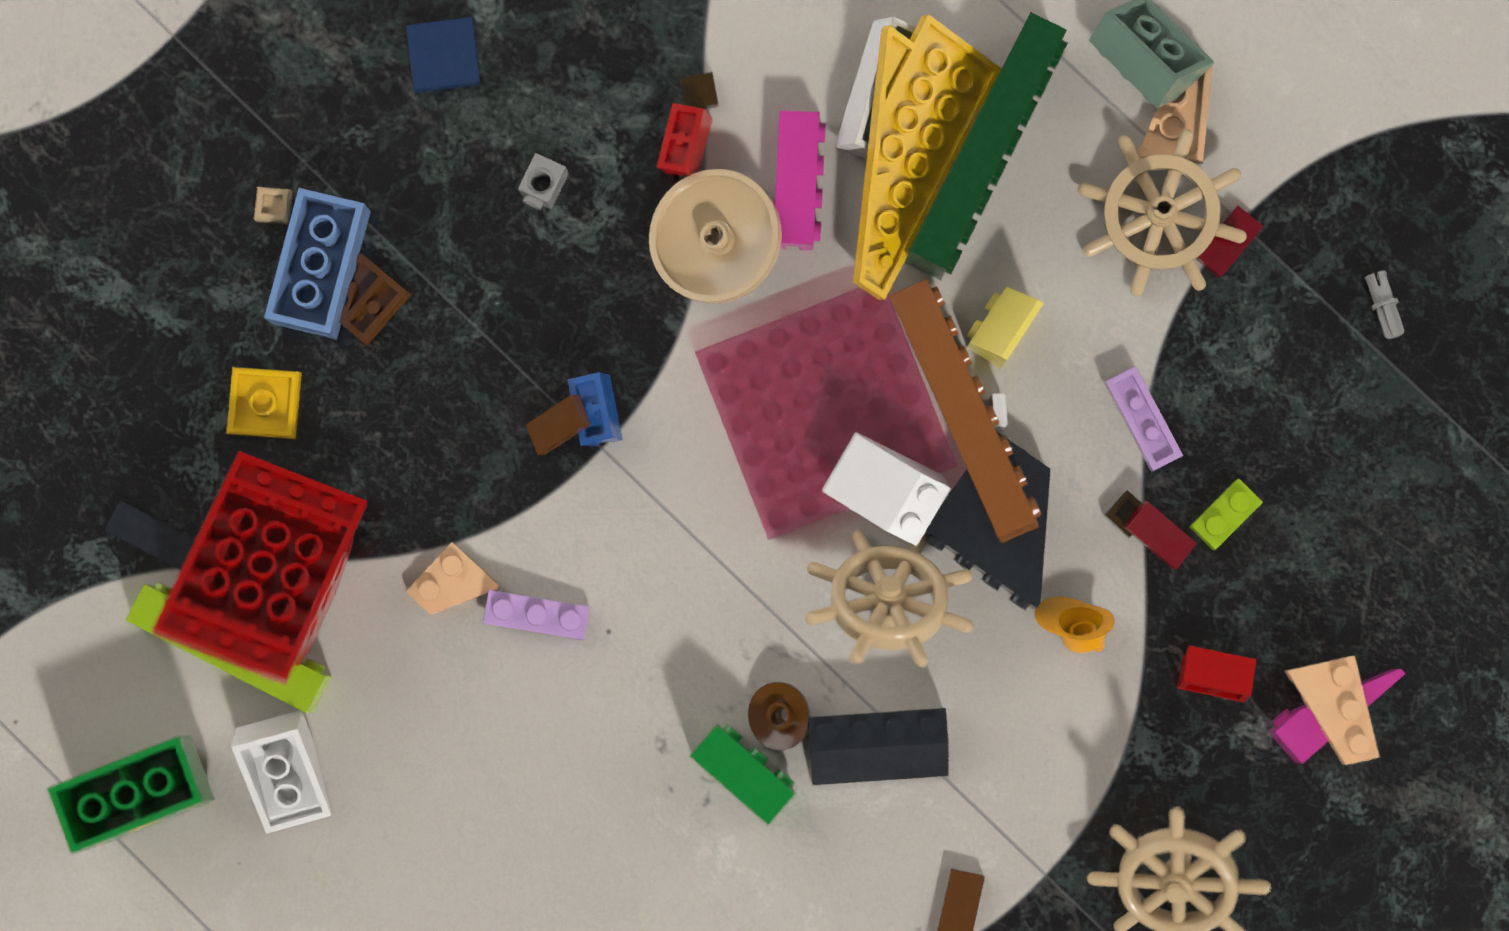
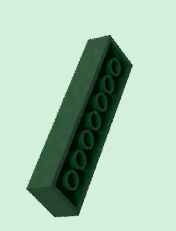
[905,12,1068,280]

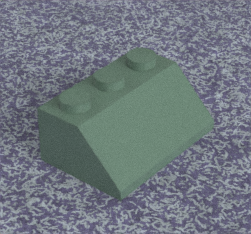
[1088,0,1214,108]

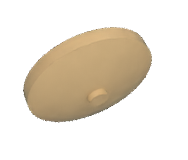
[649,169,782,304]

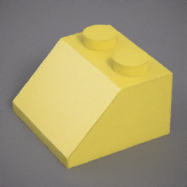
[966,287,1044,369]

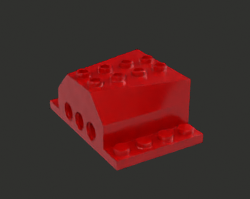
[153,451,367,685]

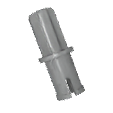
[1365,271,1404,339]

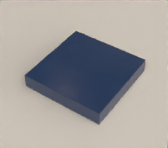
[406,17,481,93]

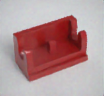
[657,103,713,178]
[1177,646,1256,702]

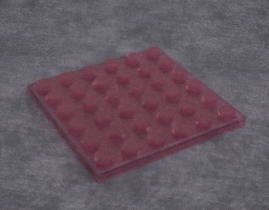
[695,287,957,540]

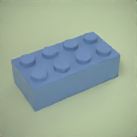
[264,188,371,340]

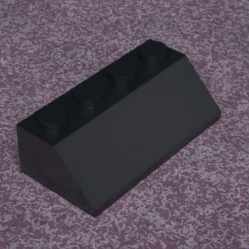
[809,708,949,785]

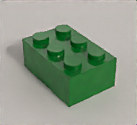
[690,723,796,825]

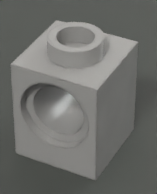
[518,153,568,210]

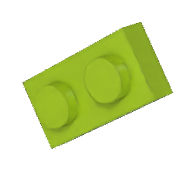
[1189,478,1263,551]

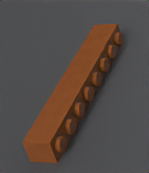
[889,279,1041,544]

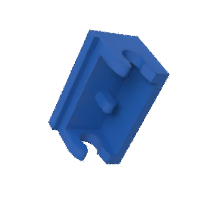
[568,372,623,446]

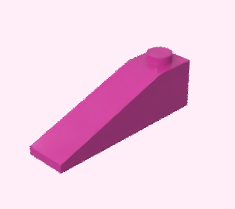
[1268,669,1405,764]

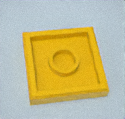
[227,367,302,440]

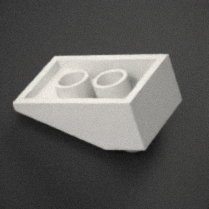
[822,432,951,546]
[231,710,332,834]

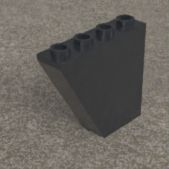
[925,431,1051,611]

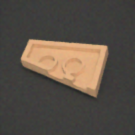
[1138,66,1212,164]
[1285,656,1379,765]

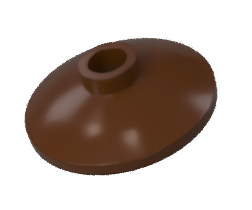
[748,682,810,750]

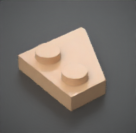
[406,542,501,615]

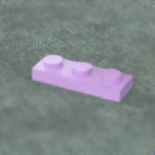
[1104,366,1183,472]
[483,590,590,640]

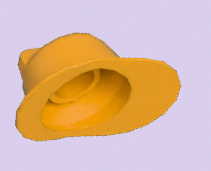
[1034,596,1115,653]

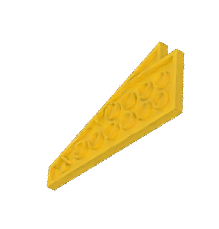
[853,14,1002,300]

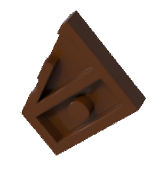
[339,253,411,345]

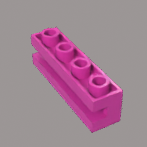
[775,110,826,251]

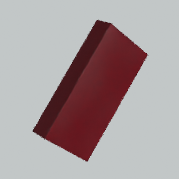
[1196,205,1264,279]
[1123,501,1197,570]

